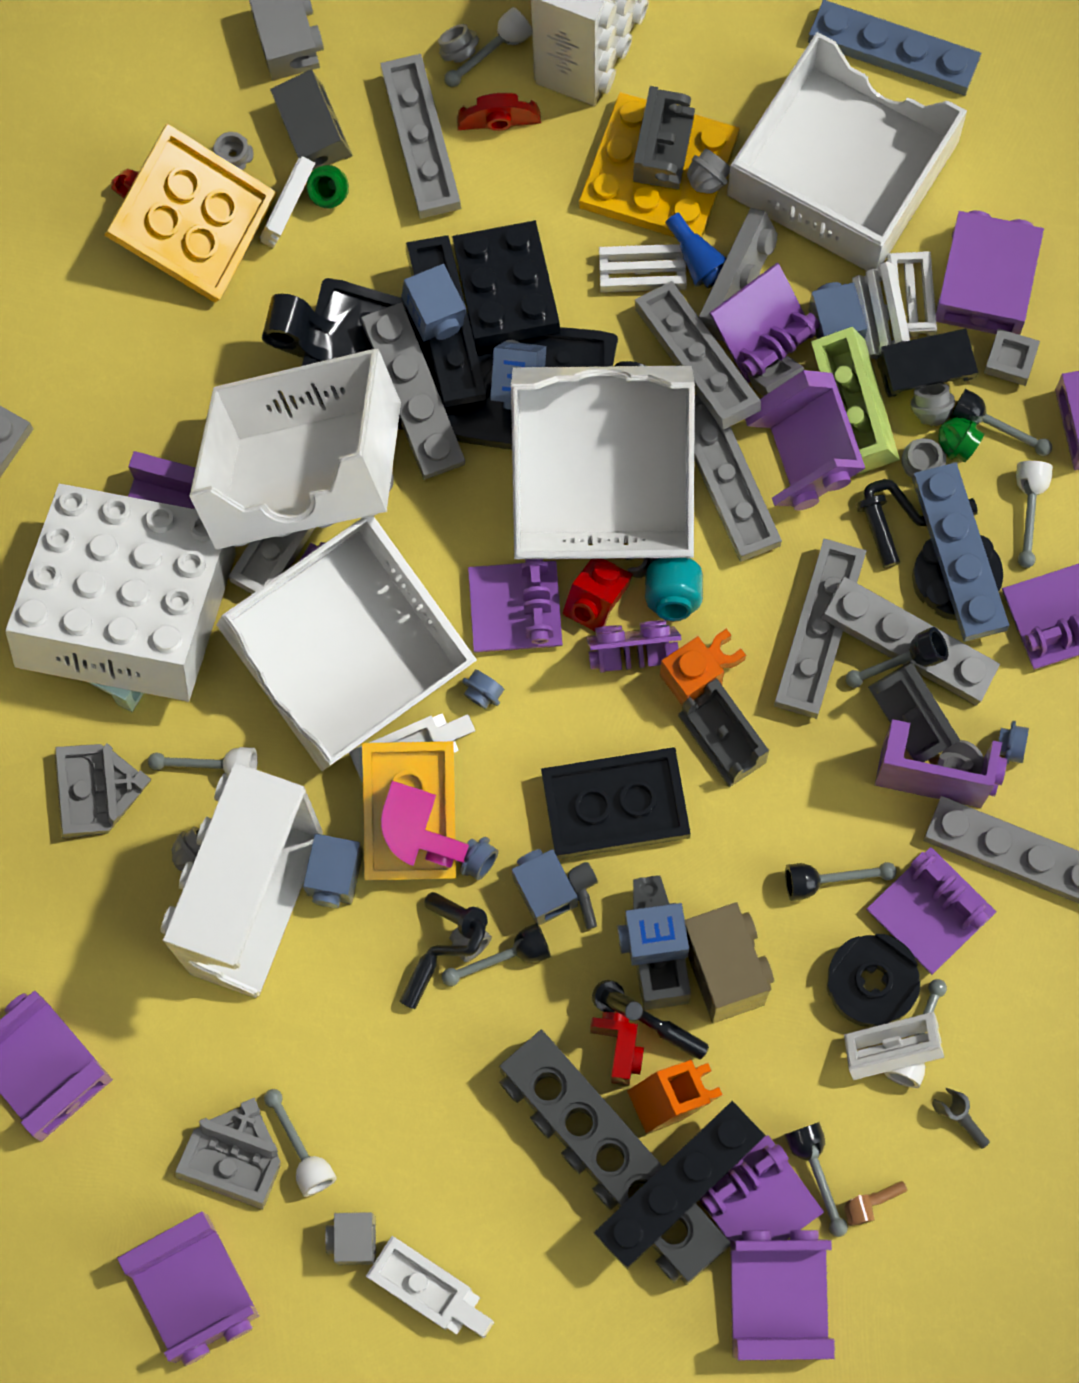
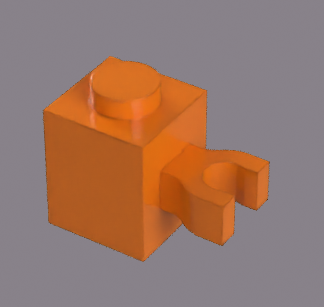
[660,628,746,706]
[627,1059,723,1134]

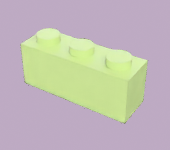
[811,327,900,474]

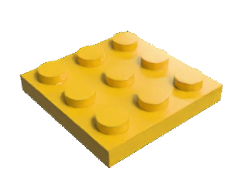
[579,92,740,238]
[104,124,277,303]

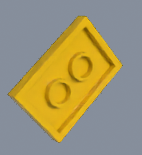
[362,741,456,880]

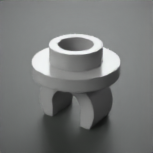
[937,740,984,774]

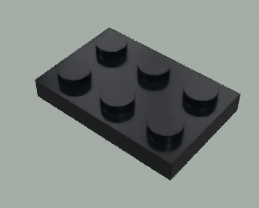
[452,220,561,349]
[541,747,691,860]

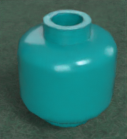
[645,558,703,621]

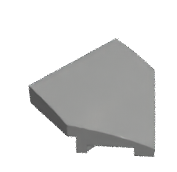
[55,743,151,838]
[175,1098,281,1210]

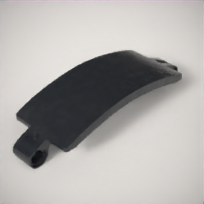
[261,278,646,450]

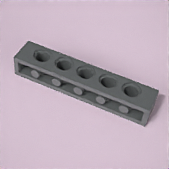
[499,1029,731,1285]

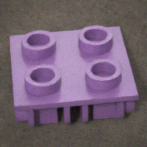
[709,263,819,383]
[468,559,563,653]
[1002,564,1079,670]
[586,620,682,673]
[866,847,997,975]
[700,1135,824,1242]

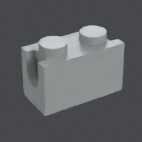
[249,0,324,81]

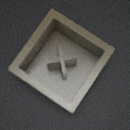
[685,902,774,1024]

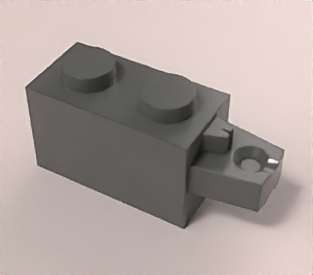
[632,876,691,1010]

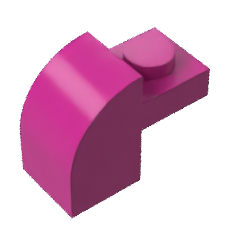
[381,781,469,868]

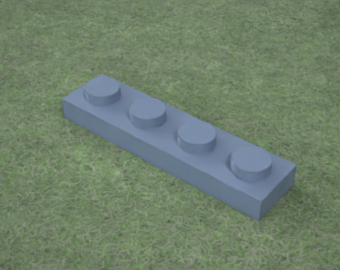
[808,0,981,96]
[912,462,1009,642]

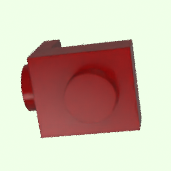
[563,559,633,632]
[590,1012,644,1086]

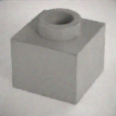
[325,1212,376,1265]

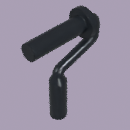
[856,479,978,568]
[399,892,488,1009]
[592,980,709,1060]

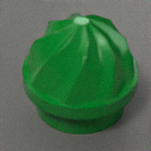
[307,165,349,208]
[938,418,984,463]

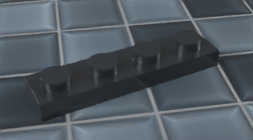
[405,235,487,408]
[594,1101,766,1270]

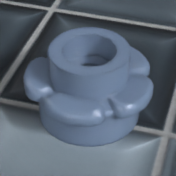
[462,669,505,709]
[999,721,1029,765]
[458,837,498,880]

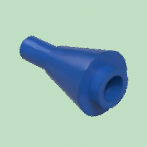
[665,212,726,289]

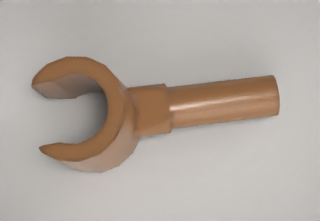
[845,1181,907,1226]

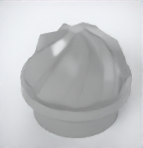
[687,148,730,193]
[911,383,955,426]
[172,827,201,871]

